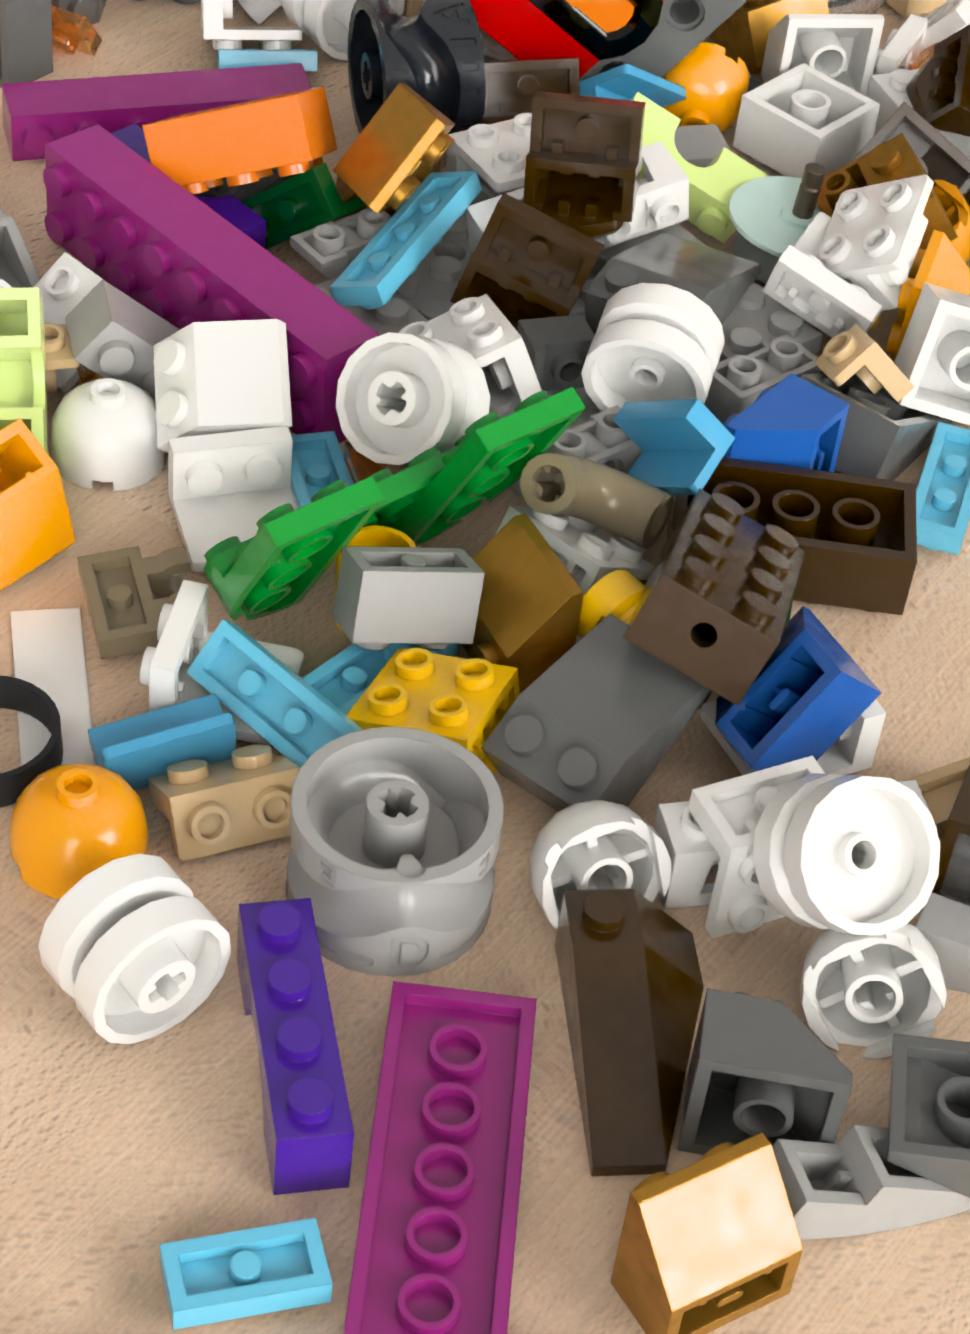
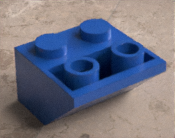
[723,373,850,472]
[715,606,881,771]

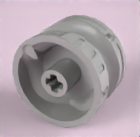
[285,727,504,977]

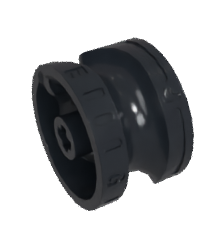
[348,0,486,134]

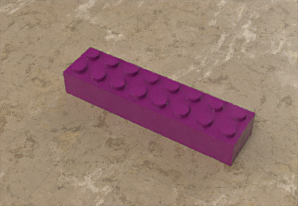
[43,124,380,443]

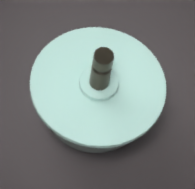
[728,163,826,284]

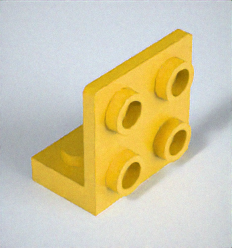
[347,648,520,775]

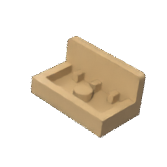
[148,745,300,861]

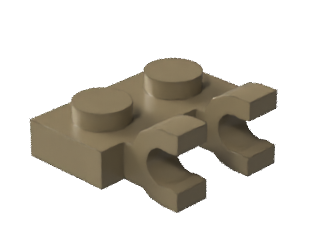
[77,546,190,659]

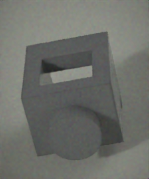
[517,314,595,391]

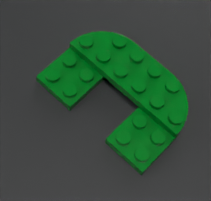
[204,387,586,621]

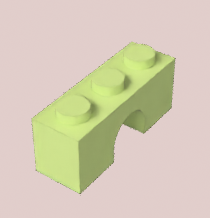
[630,92,767,243]
[0,287,49,455]

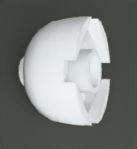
[50,378,166,491]
[529,800,672,929]
[800,923,947,1059]

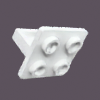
[816,174,934,311]

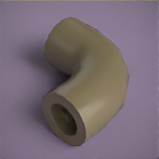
[519,453,673,549]

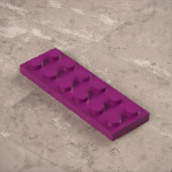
[343,981,537,1334]

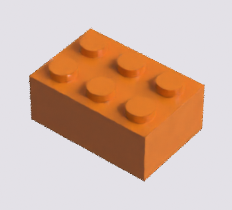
[142,86,338,194]

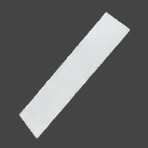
[10,607,95,766]

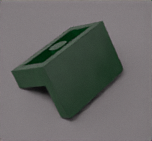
[241,163,366,250]

